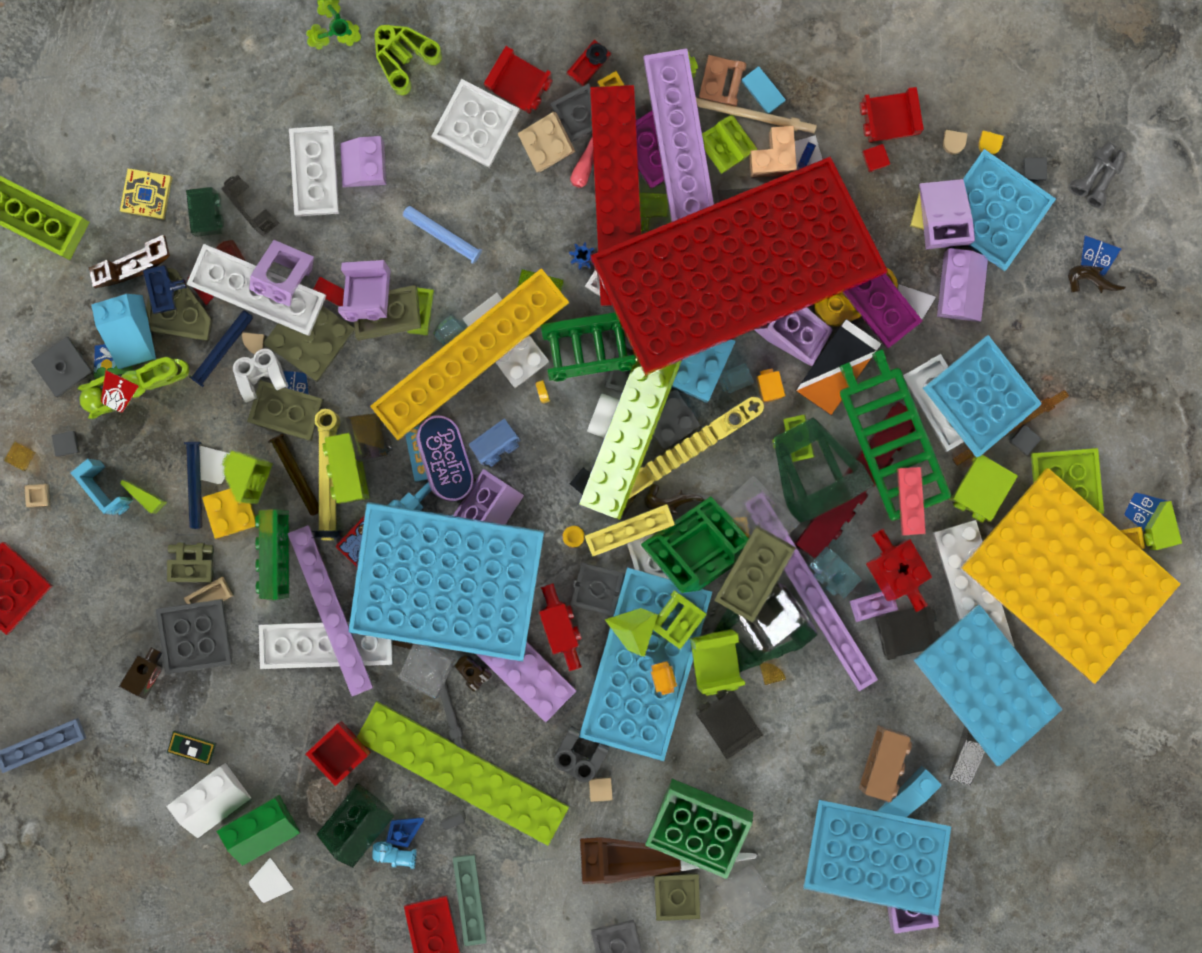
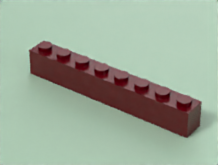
[794,401,916,560]

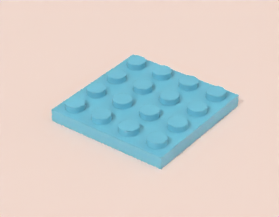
[963,149,1056,271]
[923,335,1042,457]

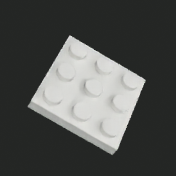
[431,79,520,168]

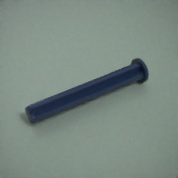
[189,310,253,387]
[184,442,202,529]

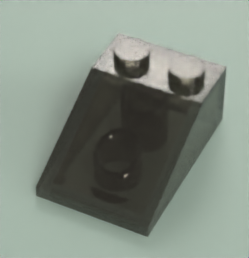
[345,413,393,464]

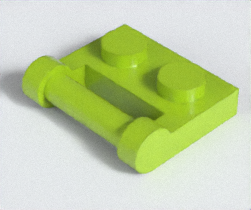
[653,590,706,650]

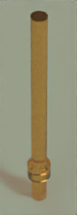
[952,390,1069,466]

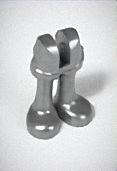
[1068,142,1126,209]

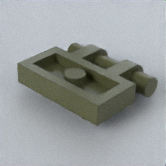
[167,542,214,582]

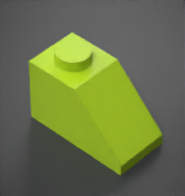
[1144,501,1182,550]

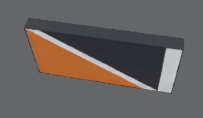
[795,319,882,416]

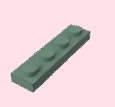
[453,854,487,946]

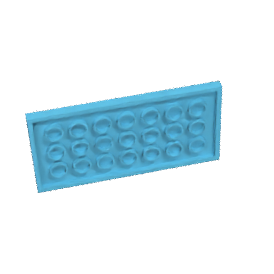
[579,567,712,761]

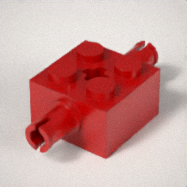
[866,528,932,612]
[539,583,582,671]

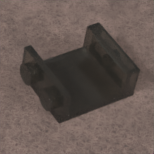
[221,175,279,237]
[737,582,809,652]
[875,606,941,660]
[696,689,763,759]

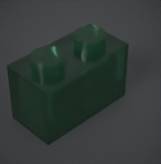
[186,187,224,237]

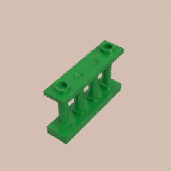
[541,312,636,382]

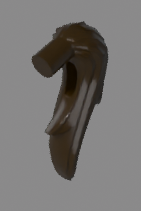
[1068,265,1126,294]
[645,484,704,514]

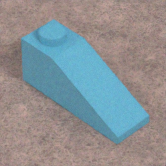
[877,766,942,817]

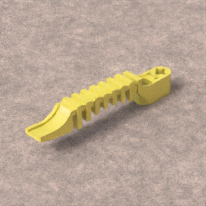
[628,397,764,499]

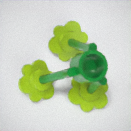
[306,0,361,50]

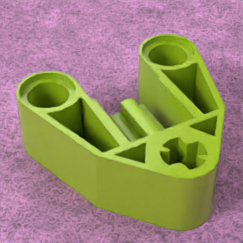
[374,25,442,96]

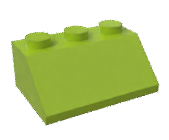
[322,433,370,503]

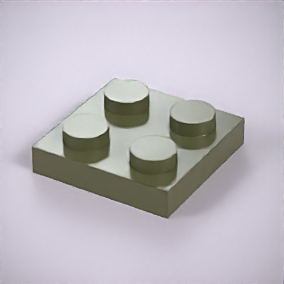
[654,873,700,921]

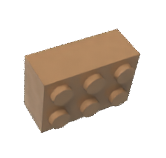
[859,725,912,802]

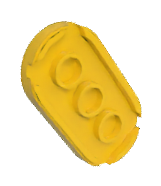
[814,267,898,327]

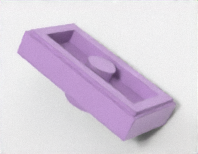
[850,591,898,622]

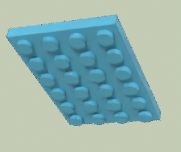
[914,605,1063,766]
[803,800,951,917]

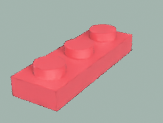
[897,467,926,535]

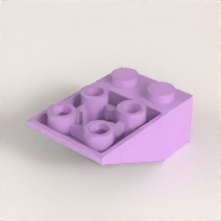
[919,179,975,249]

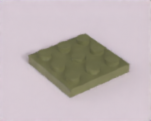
[263,305,355,382]

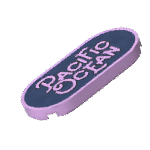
[416,416,473,502]

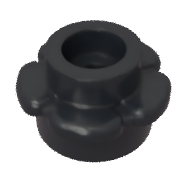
[586,43,608,65]

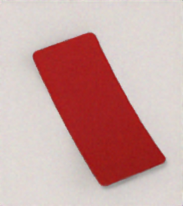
[313,277,344,307]

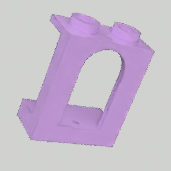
[249,240,314,307]

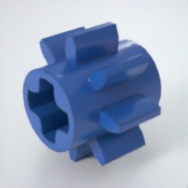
[569,242,594,270]

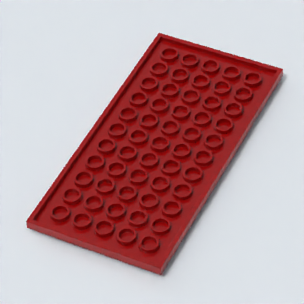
[590,156,888,376]

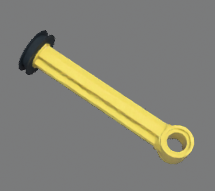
[311,409,344,540]

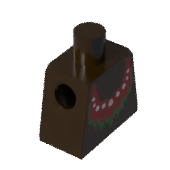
[119,647,162,699]

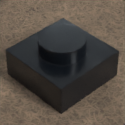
[569,467,591,495]

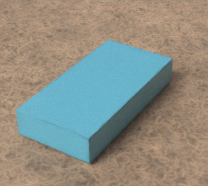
[741,66,786,114]

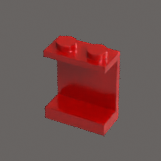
[484,46,553,114]
[859,87,924,143]

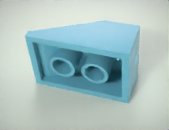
[91,294,156,369]

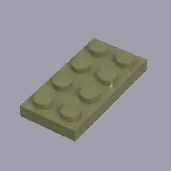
[714,525,796,622]

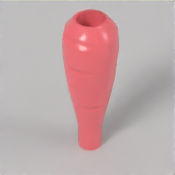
[570,137,594,188]

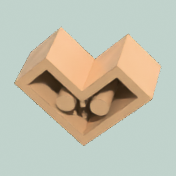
[749,126,797,178]

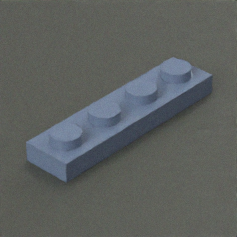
[0,718,86,773]

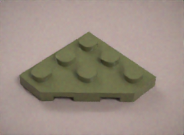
[146,266,212,341]

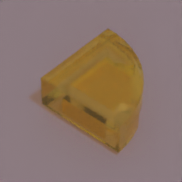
[759,663,786,685]

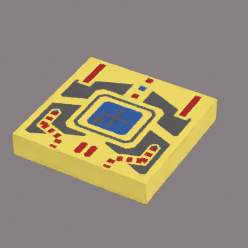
[120,168,172,220]

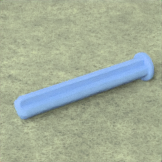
[403,206,482,264]

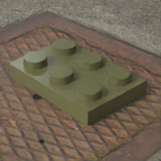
[354,285,421,341]
[247,380,324,441]

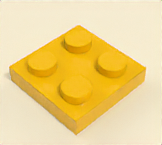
[202,489,256,539]

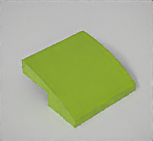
[702,115,758,174]

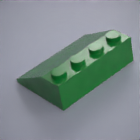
[255,510,289,600]
[645,779,753,879]

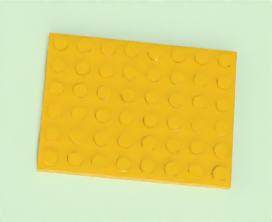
[961,468,1181,684]

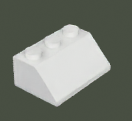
[166,763,251,838]

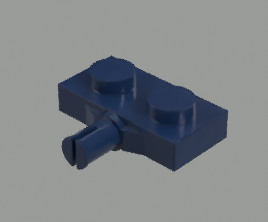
[143,265,187,314]

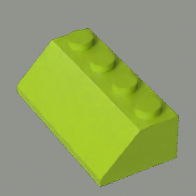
[222,450,273,504]

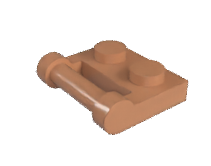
[699,55,747,107]

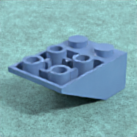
[469,418,521,467]

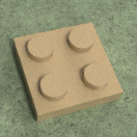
[517,112,575,172]

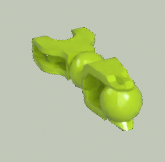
[77,357,189,419]

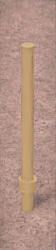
[696,97,817,134]

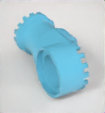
[372,841,417,869]

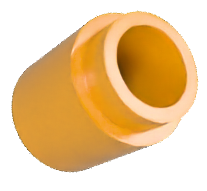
[651,661,678,695]

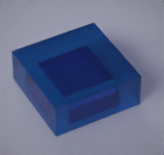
[797,142,816,168]

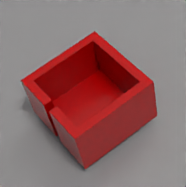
[305,720,371,786]

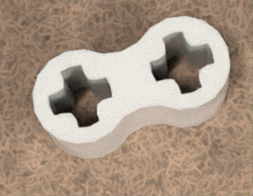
[587,393,619,438]

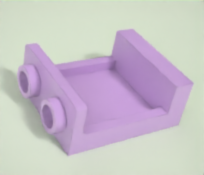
[338,260,391,322]

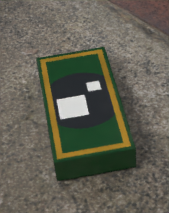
[167,730,217,765]

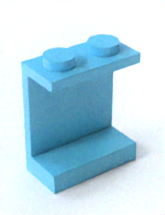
[71,459,133,515]

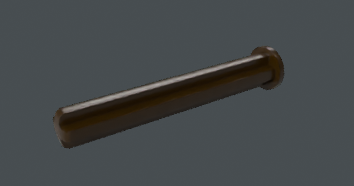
[268,433,319,516]

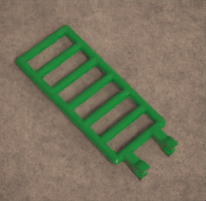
[839,349,951,521]

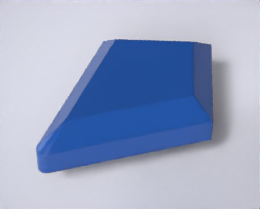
[386,817,425,847]

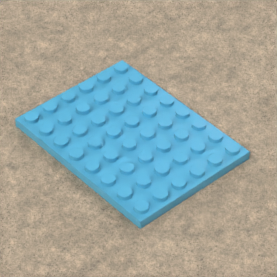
[348,502,544,661]

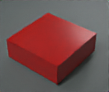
[862,144,890,172]

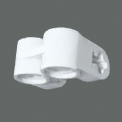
[233,349,287,403]

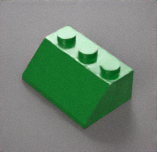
[217,794,301,866]

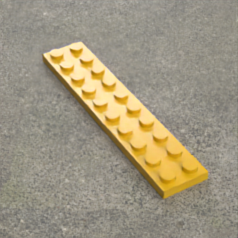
[370,268,569,441]

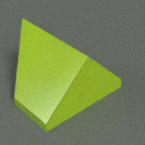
[604,608,658,657]

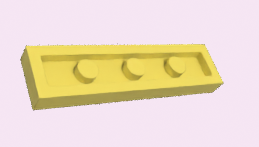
[585,504,675,557]

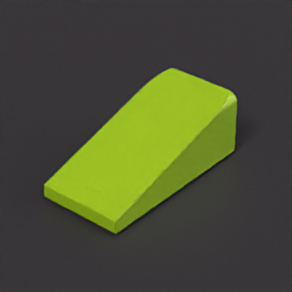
[407,288,434,335]
[120,480,167,514]

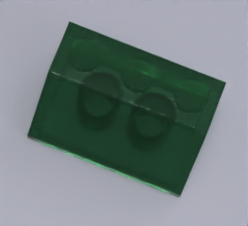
[316,783,394,868]

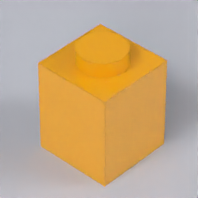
[756,368,785,403]

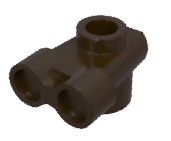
[455,655,492,692]

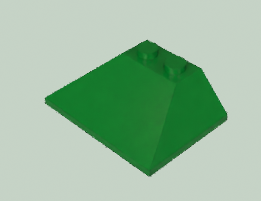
[641,496,749,593]

